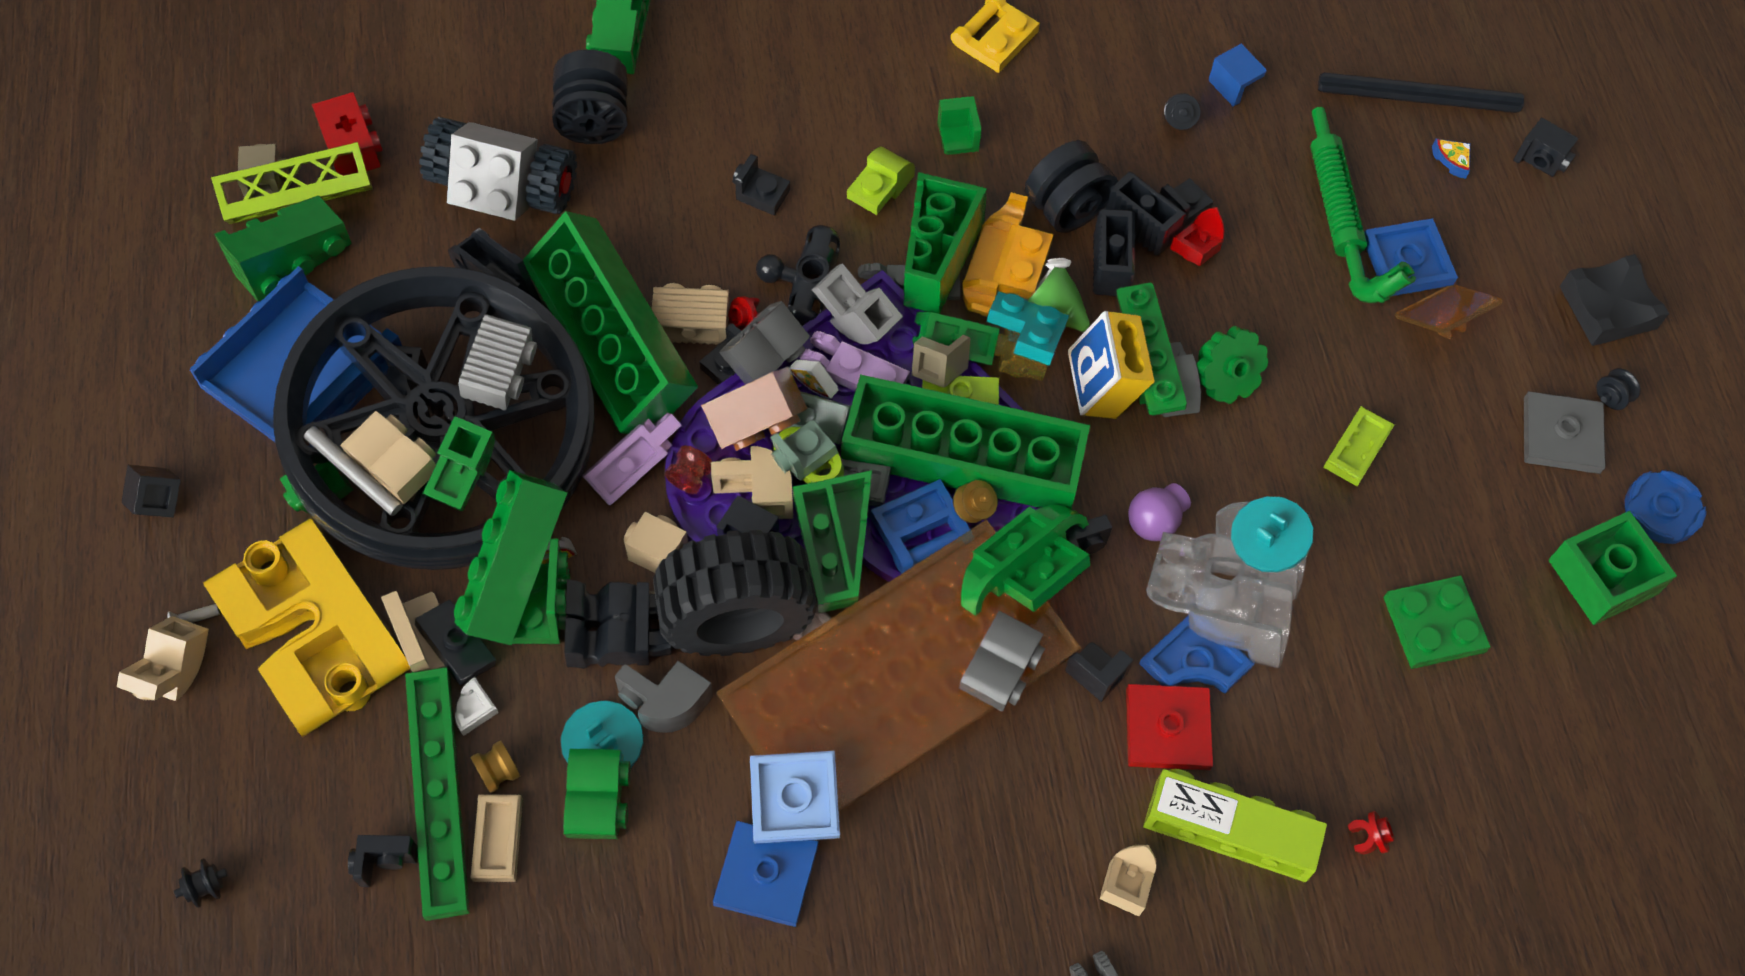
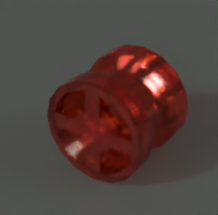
[665,445,713,494]

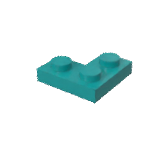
[986,291,1069,366]

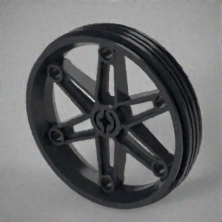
[273,266,594,570]

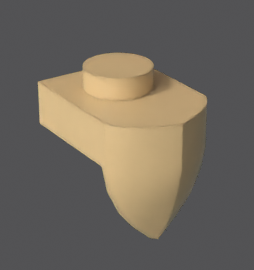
[1100,845,1157,916]

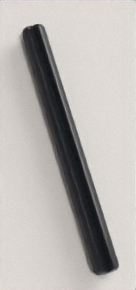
[1318,72,1524,113]

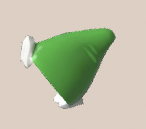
[1023,258,1090,332]

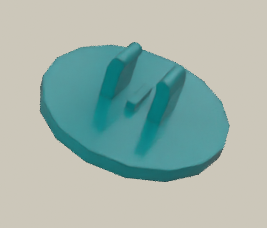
[1231,496,1313,572]
[561,700,644,768]

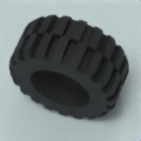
[653,530,817,656]

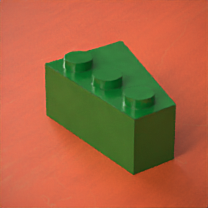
[586,0,651,74]
[214,195,352,301]

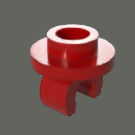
[728,296,760,331]
[1348,811,1395,854]

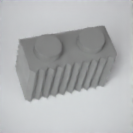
[458,314,537,410]

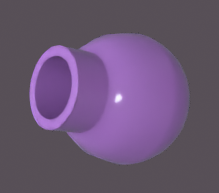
[1128,483,1191,541]

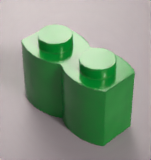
[564,749,631,839]

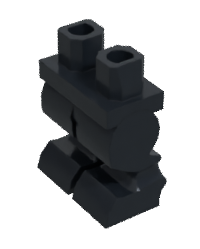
[564,579,671,669]

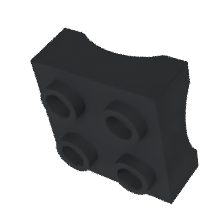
[1559,254,1669,346]

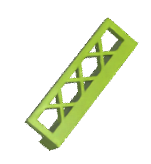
[211,142,373,224]

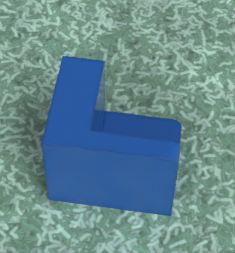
[1208,43,1266,106]

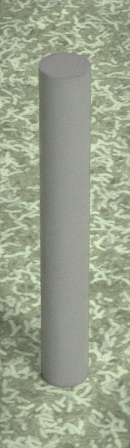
[304,426,403,516]

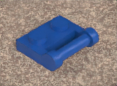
[870,479,973,575]

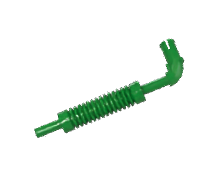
[1310,107,1416,303]

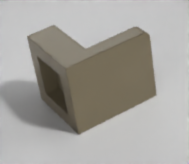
[912,335,971,388]

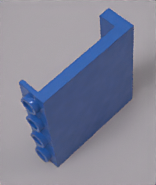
[190,266,402,448]

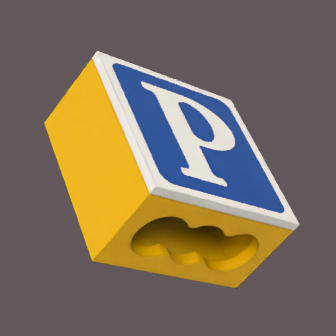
[1068,311,1155,419]

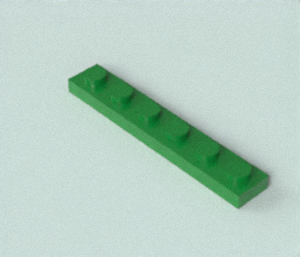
[405,667,470,921]

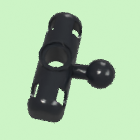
[756,225,840,326]

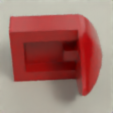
[1170,207,1225,266]

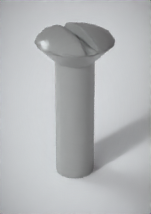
[167,604,220,623]

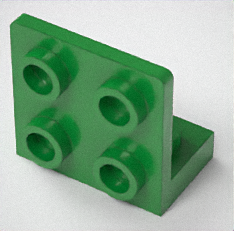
[512,538,570,644]

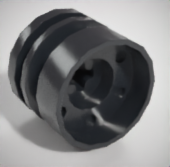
[552,49,628,144]

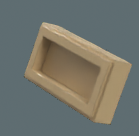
[471,795,523,882]

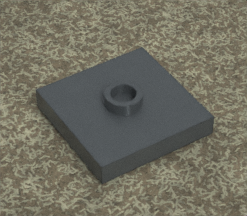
[1524,391,1605,474]

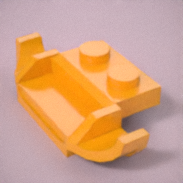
[962,192,1054,317]

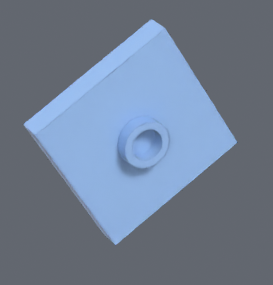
[750,751,840,844]

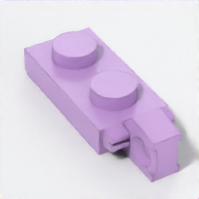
[582,413,682,505]

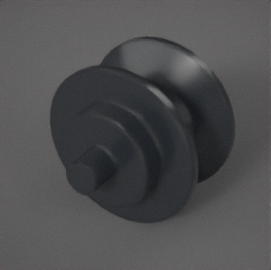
[1164,93,1201,130]
[1596,368,1641,410]
[174,858,228,908]

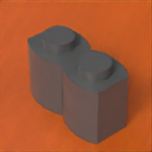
[719,301,810,385]
[959,611,1046,712]

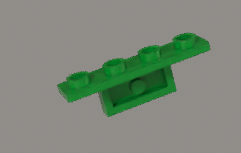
[1117,283,1187,416]

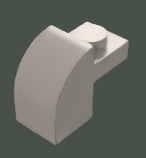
[812,263,903,344]

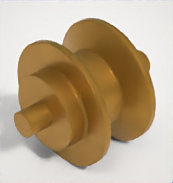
[953,480,997,523]

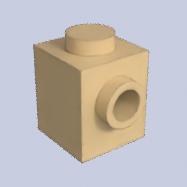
[624,512,688,573]

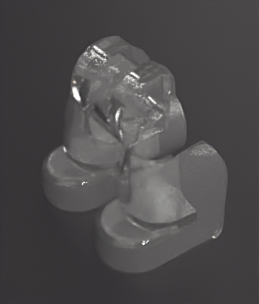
[1146,501,1310,668]

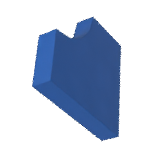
[1139,609,1255,694]

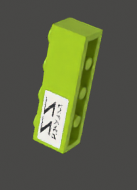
[1143,769,1327,882]

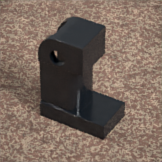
[448,228,542,304]

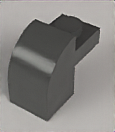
[615,661,713,733]

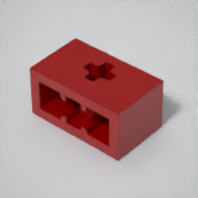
[312,92,383,176]

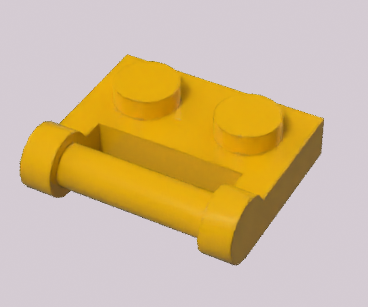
[951,0,1040,73]

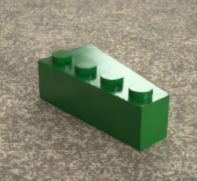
[904,172,987,314]

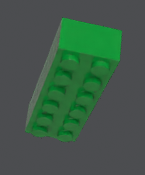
[523,211,698,434]
[841,374,1090,509]

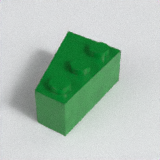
[793,470,872,613]

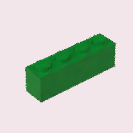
[454,470,567,645]

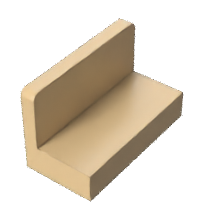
[381,591,446,672]

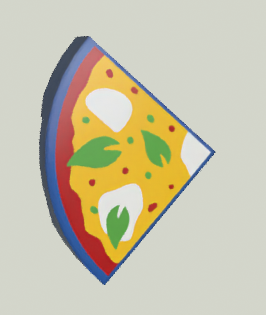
[1432,139,1470,179]

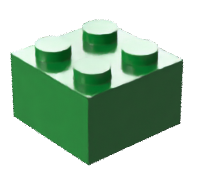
[1548,511,1677,626]

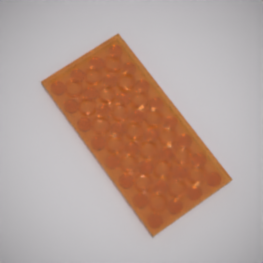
[716,520,1081,812]

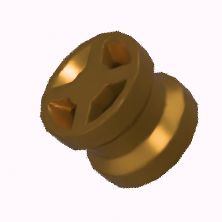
[470,740,521,793]

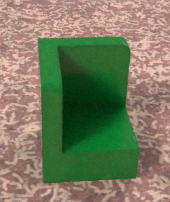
[937,96,981,155]

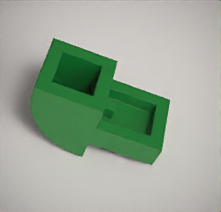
[423,416,495,511]

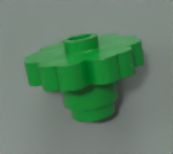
[1196,326,1268,404]

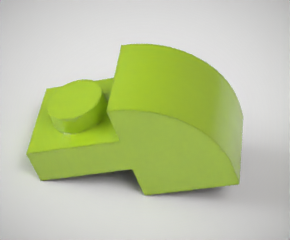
[847,147,915,215]

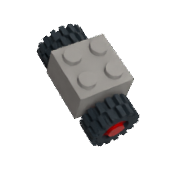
[419,117,577,221]

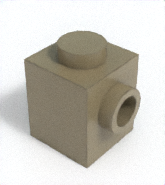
[237,144,290,198]

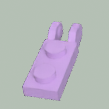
[799,331,910,391]

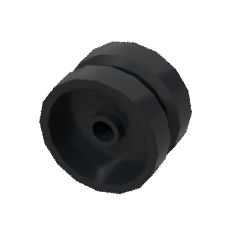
[1024,140,1118,233]

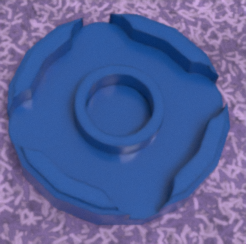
[1624,470,1706,544]

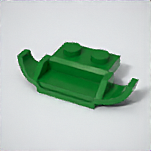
[961,504,1090,616]

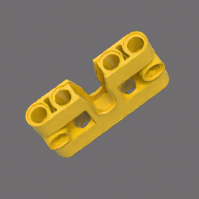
[203,518,411,737]

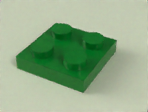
[1383,576,1490,669]

